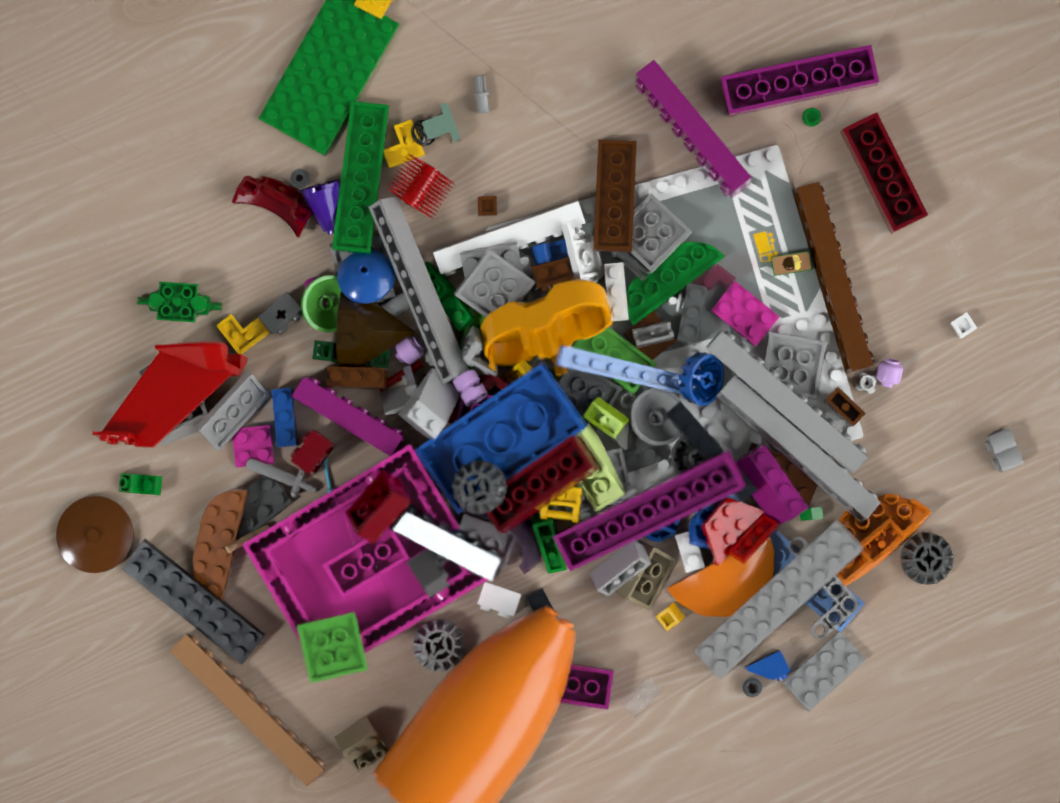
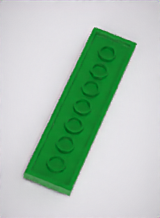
[332,101,389,254]

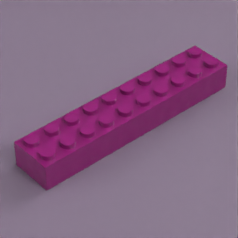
[553,450,746,572]

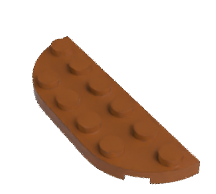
[192,489,249,600]

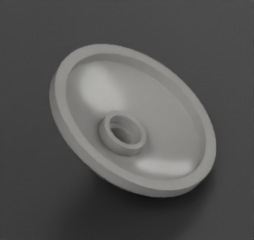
[630,388,681,446]

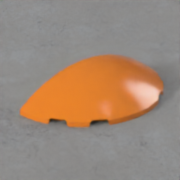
[836,494,932,586]
[667,536,774,617]

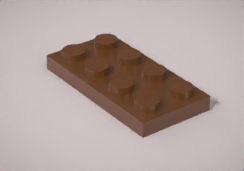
[747,442,817,505]

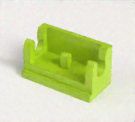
[583,397,630,439]

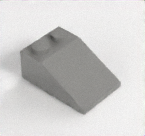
[398,368,461,439]

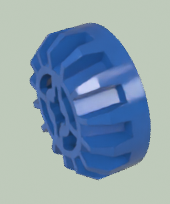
[678,352,724,406]

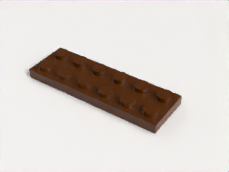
[593,140,637,252]

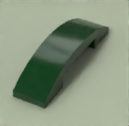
[312,340,391,369]

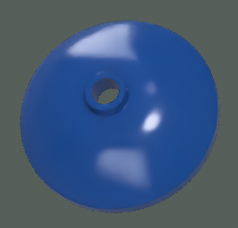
[337,250,395,304]

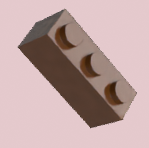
[326,367,388,390]

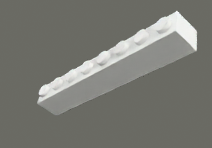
[433,200,586,276]

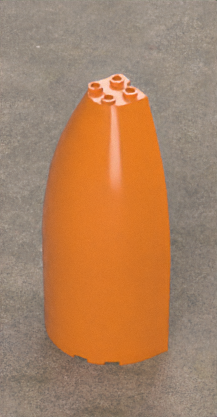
[373,606,576,803]

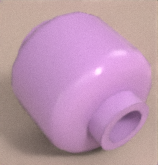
[395,336,425,364]
[876,358,903,388]

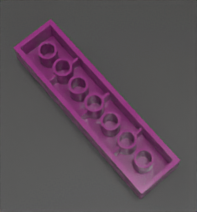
[720,45,879,117]
[635,60,752,199]

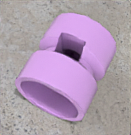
[453,370,488,406]

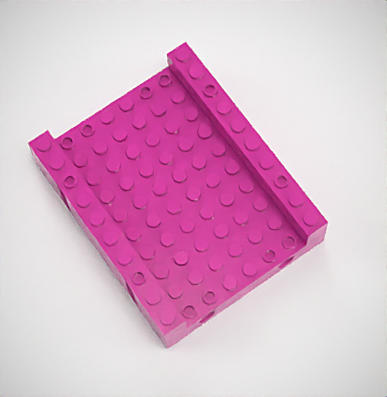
[242,445,489,653]

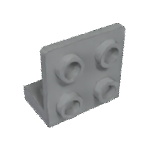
[461,326,498,376]
[380,365,418,415]

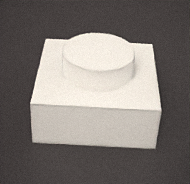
[950,312,977,339]

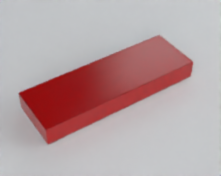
[728,513,779,564]

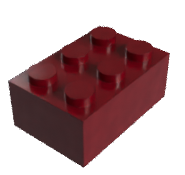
[290,430,336,476]
[345,470,411,544]

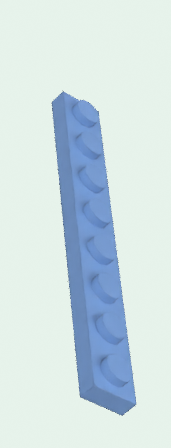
[556,345,696,394]

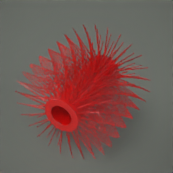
[386,153,455,219]

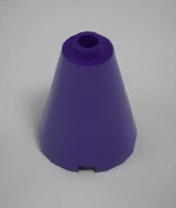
[302,180,340,234]

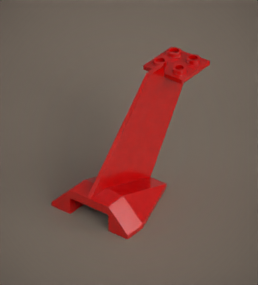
[92,342,248,448]

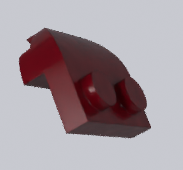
[478,374,511,392]

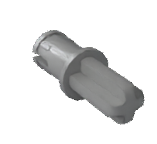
[474,75,490,114]

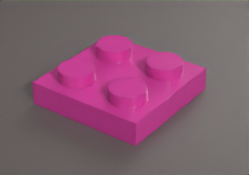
[233,425,275,468]

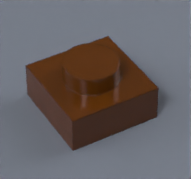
[478,196,497,216]

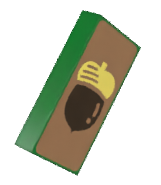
[771,251,812,276]

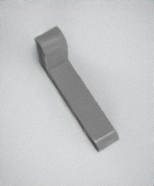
[788,537,858,638]

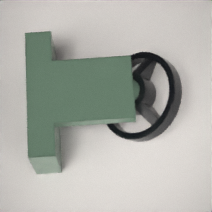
[411,103,461,146]

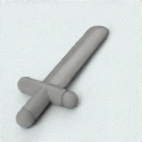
[246,459,318,497]

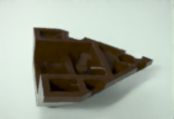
[336,291,416,367]

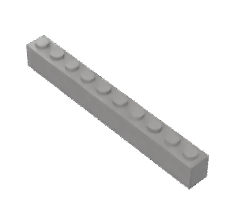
[369,196,469,384]
[706,329,868,474]
[716,375,881,523]

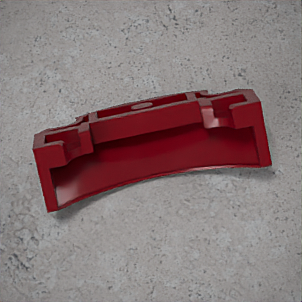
[231,175,312,238]

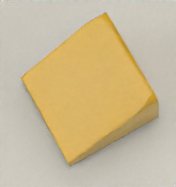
[655,602,685,631]

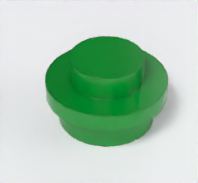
[802,108,821,127]

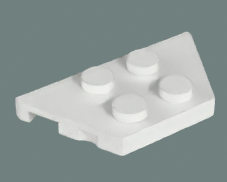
[561,223,604,283]

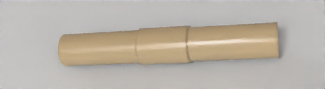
[225,524,270,553]

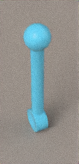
[323,457,334,494]

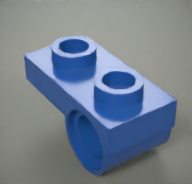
[531,239,569,266]

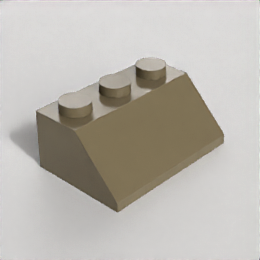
[615,539,677,611]

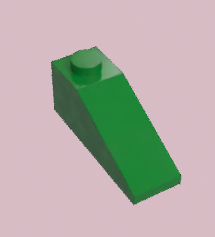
[532,513,567,574]

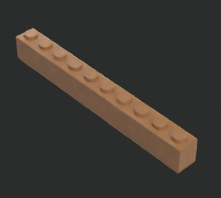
[170,634,325,786]

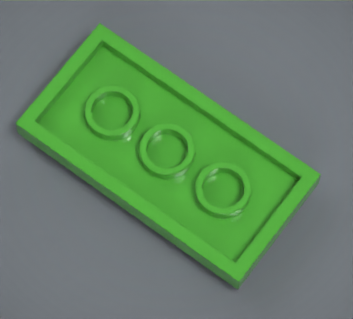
[572,327,657,395]

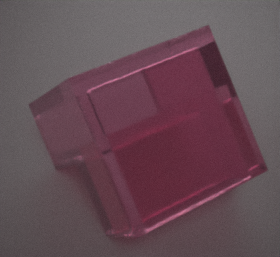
[701,264,736,291]

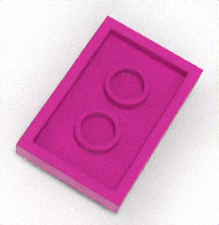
[711,281,780,347]

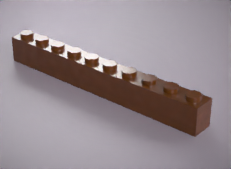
[793,182,874,373]

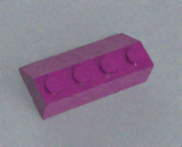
[735,442,809,525]

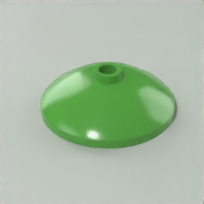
[301,275,341,333]

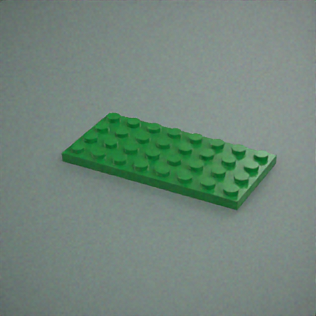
[258,0,400,156]

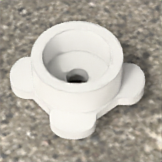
[856,373,878,394]

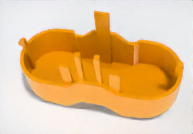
[480,279,613,376]

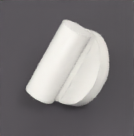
[668,293,685,312]

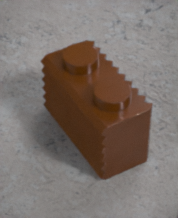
[824,387,866,427]

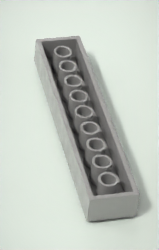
[694,519,864,679]

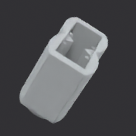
[984,428,1024,473]

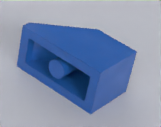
[745,650,791,681]

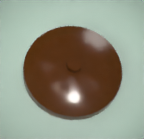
[56,496,134,573]

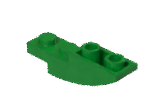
[425,261,475,332]

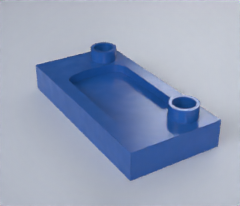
[414,362,587,514]

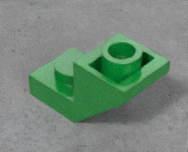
[119,473,162,496]

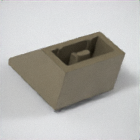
[334,716,390,773]

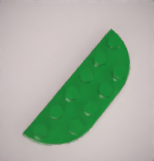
[626,242,725,326]

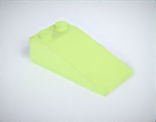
[575,423,626,512]

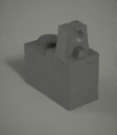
[407,548,449,598]

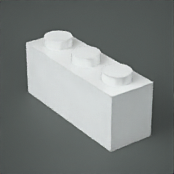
[604,262,629,323]

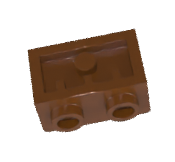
[531,257,575,292]

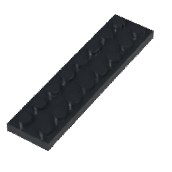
[122,539,266,664]

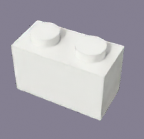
[674,531,705,573]
[477,582,521,619]

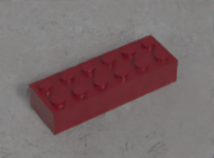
[840,112,928,234]
[479,435,599,533]

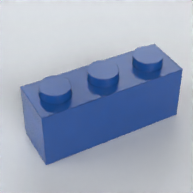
[272,388,298,448]

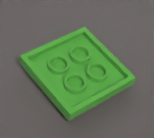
[297,612,368,683]

